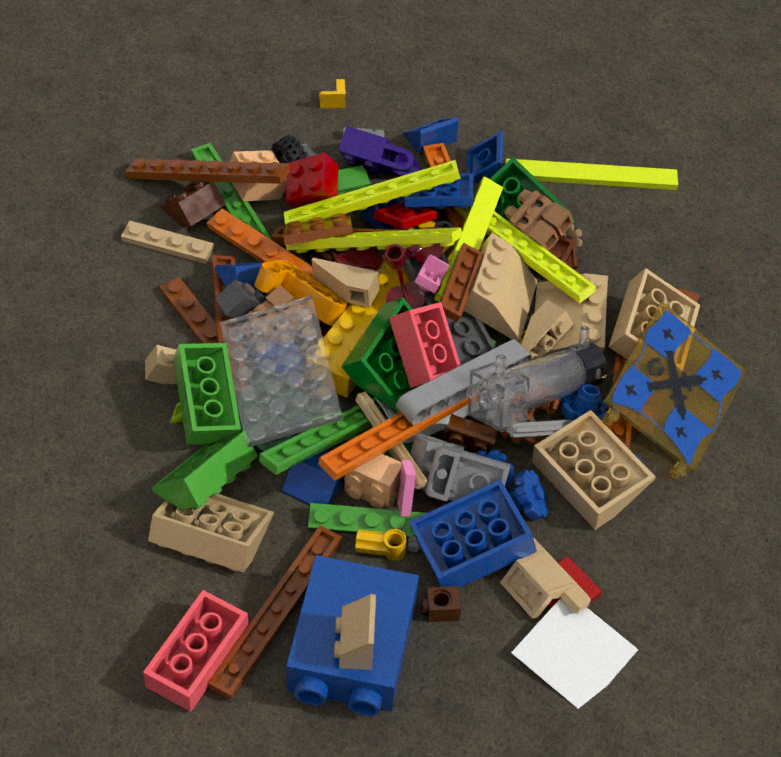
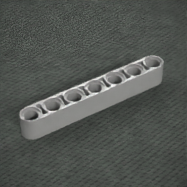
[396,339,532,425]

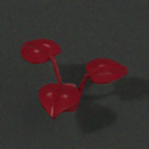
[337,227,444,309]

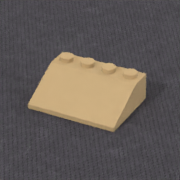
[464,233,537,342]
[609,268,700,374]
[535,273,608,360]
[532,410,655,530]
[148,494,274,573]

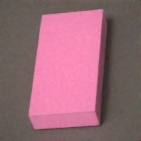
[397,460,416,517]

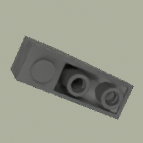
[215,280,269,320]

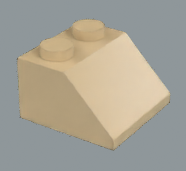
[334,594,376,670]

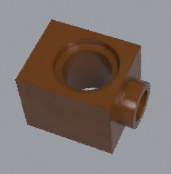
[422,586,461,622]

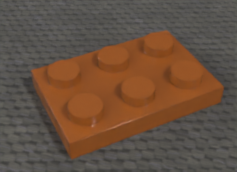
[283,213,353,245]

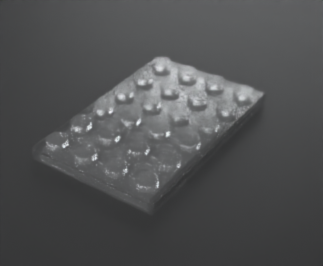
[220,296,344,447]

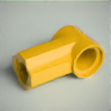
[355,529,406,561]

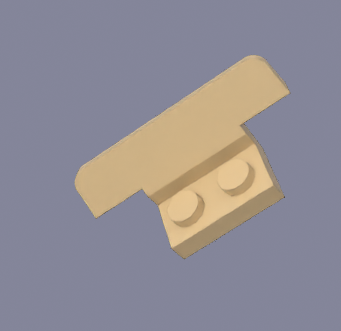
[500,538,590,618]

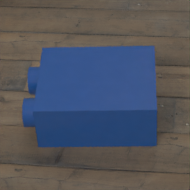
[286,555,419,716]

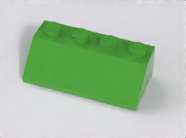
[173,343,241,445]
[151,431,258,510]

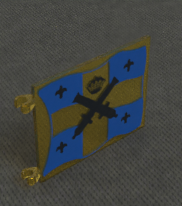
[602,301,747,480]

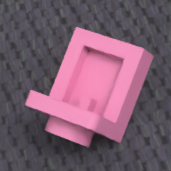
[414,254,449,294]

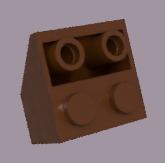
[160,181,226,228]
[442,414,498,454]

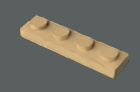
[121,221,214,264]

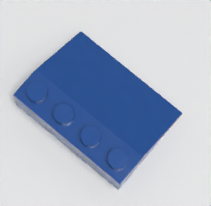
[409,479,537,588]

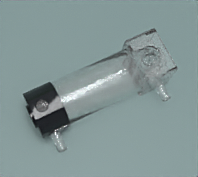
[468,326,607,432]

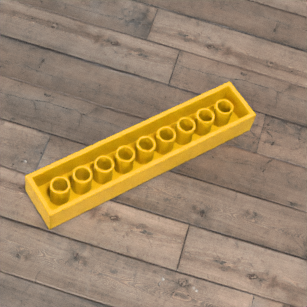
[306,221,457,398]

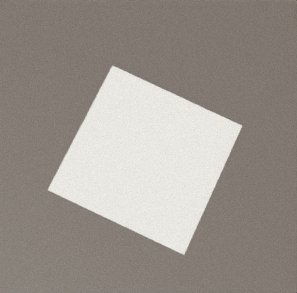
[511,598,638,709]

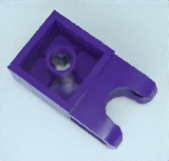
[338,126,419,177]

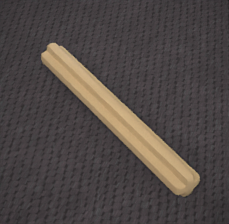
[356,391,427,489]

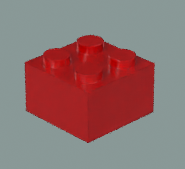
[286,152,339,209]

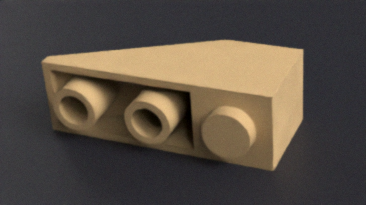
[312,258,380,308]
[522,300,574,374]
[145,345,177,384]

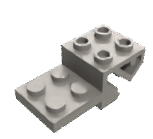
[410,433,511,501]

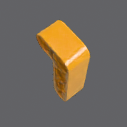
[254,260,347,326]

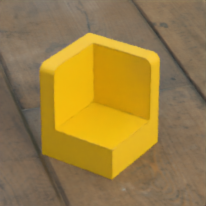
[319,79,346,108]

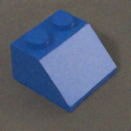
[281,450,345,505]

